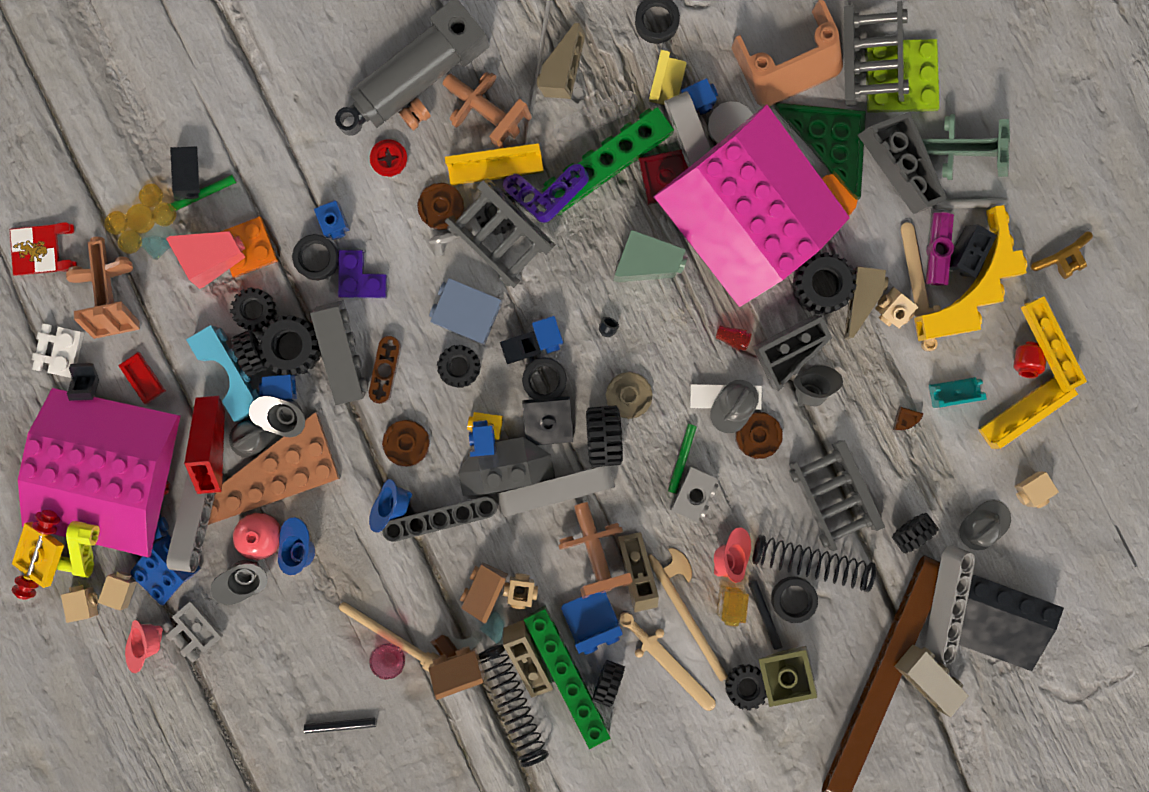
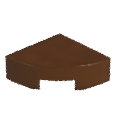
[893,407,924,430]

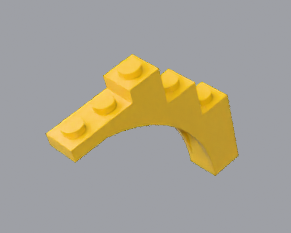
[914,205,1027,341]

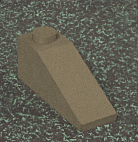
[537,23,585,99]
[844,266,888,339]
[618,532,659,613]
[503,620,553,698]

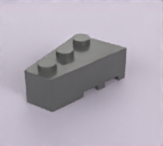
[752,315,832,391]

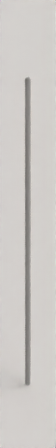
[509,0,551,234]

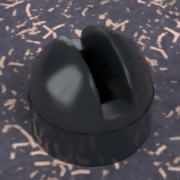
[598,317,619,338]

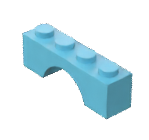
[186,325,261,422]

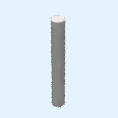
[935,198,1008,209]

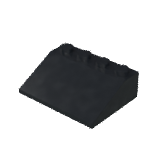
[959,575,1064,671]

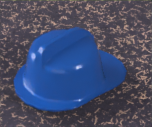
[369,479,412,533]
[278,517,315,575]

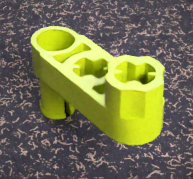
[56,521,100,578]

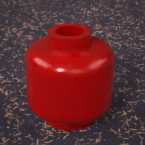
[1013,341,1047,378]

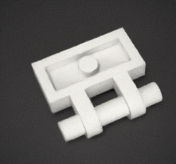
[31,323,84,378]

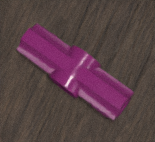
[926,212,954,286]

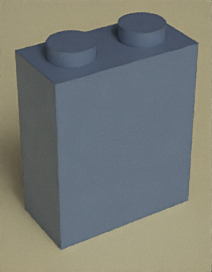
[429,278,503,345]

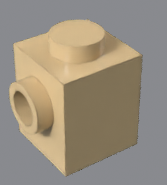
[1014,471,1059,508]
[97,571,137,611]
[61,585,98,623]

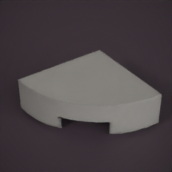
[561,80,584,113]

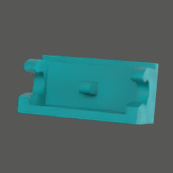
[929,377,987,408]

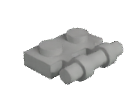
[162,600,223,663]

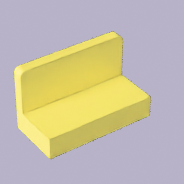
[649,50,687,105]

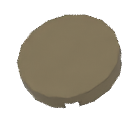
[605,372,653,419]

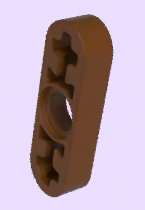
[369,336,401,404]

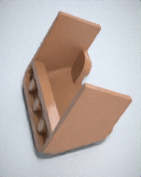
[731,0,843,107]

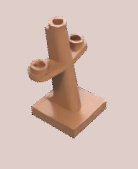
[443,72,532,149]
[66,237,140,339]
[558,502,633,599]

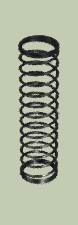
[752,534,876,593]
[478,644,549,767]

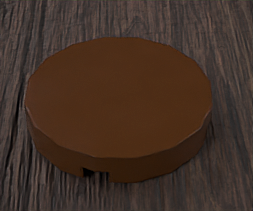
[417,183,465,230]
[735,412,783,459]
[382,420,430,467]

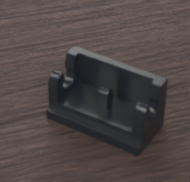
[170,146,200,201]
[949,224,997,278]

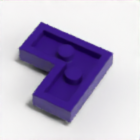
[338,250,387,299]

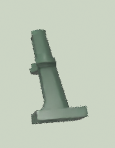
[922,114,1010,180]

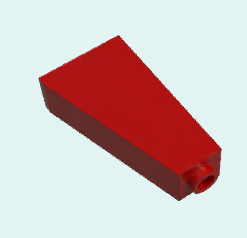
[184,395,225,494]

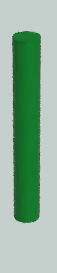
[168,174,237,212]
[668,424,697,494]

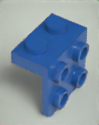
[131,534,201,605]
[561,592,623,655]

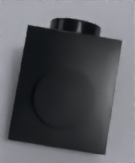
[67,363,99,401]

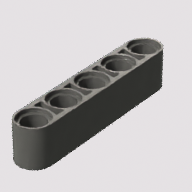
[382,496,498,542]

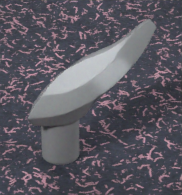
[429,228,473,256]

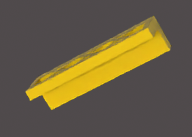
[445,143,544,186]
[1020,296,1087,393]
[978,376,1078,449]

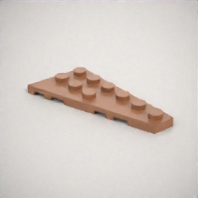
[208,412,340,525]

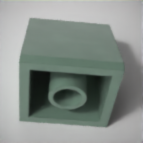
[613,230,688,282]

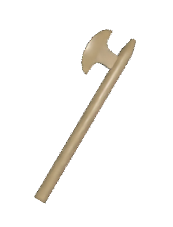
[648,548,728,681]

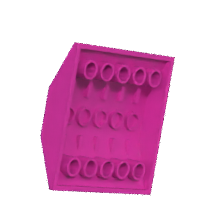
[653,104,850,307]
[18,388,181,557]

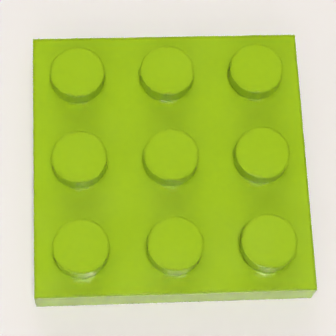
[865,39,939,113]

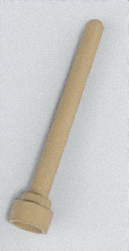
[339,602,439,672]

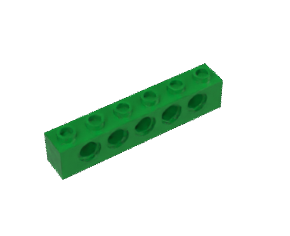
[542,107,674,216]
[524,605,611,750]

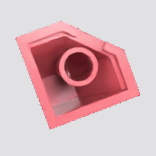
[166,231,245,289]

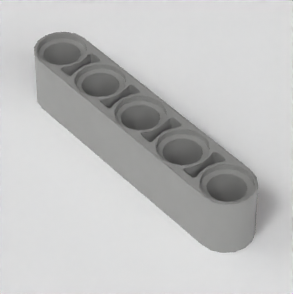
[664,91,710,168]
[497,466,615,517]
[167,473,215,572]
[924,545,975,665]

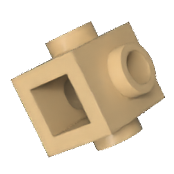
[875,287,918,329]
[503,573,538,609]

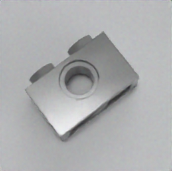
[670,466,718,522]

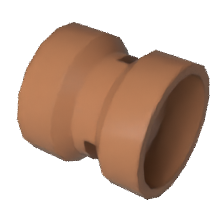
[398,98,431,131]

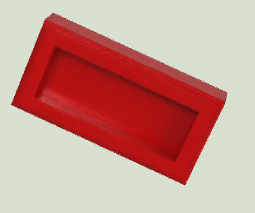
[118,352,166,405]

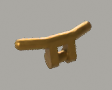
[1031,231,1093,279]

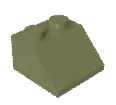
[759,646,817,707]

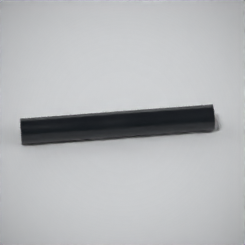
[748,580,783,650]
[304,718,377,734]

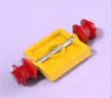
[11,510,64,600]

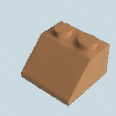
[460,562,508,623]
[428,646,485,700]

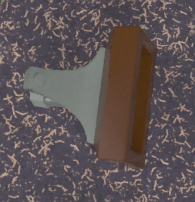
[430,631,482,658]

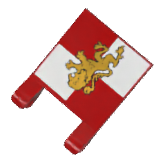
[9,222,77,276]

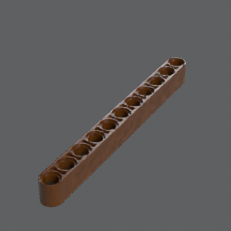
[821,555,940,792]

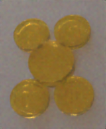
[104,184,177,254]

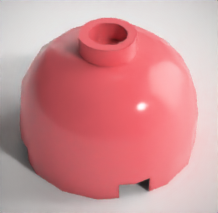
[232,513,281,560]

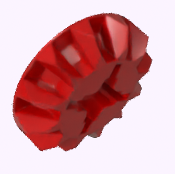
[370,139,408,178]

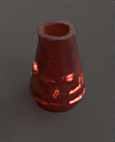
[715,325,752,352]

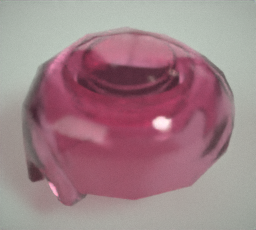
[369,642,405,680]

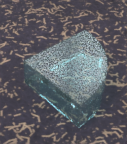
[138,236,170,260]
[480,610,504,644]

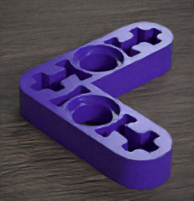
[503,164,589,223]

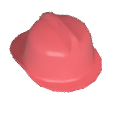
[714,527,751,583]
[125,620,163,673]

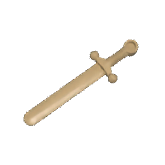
[901,222,942,351]
[619,612,716,711]

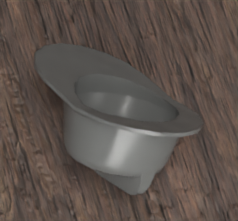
[794,366,843,407]
[710,380,759,433]
[249,396,305,438]
[229,416,282,458]
[959,500,1011,550]
[211,560,268,605]

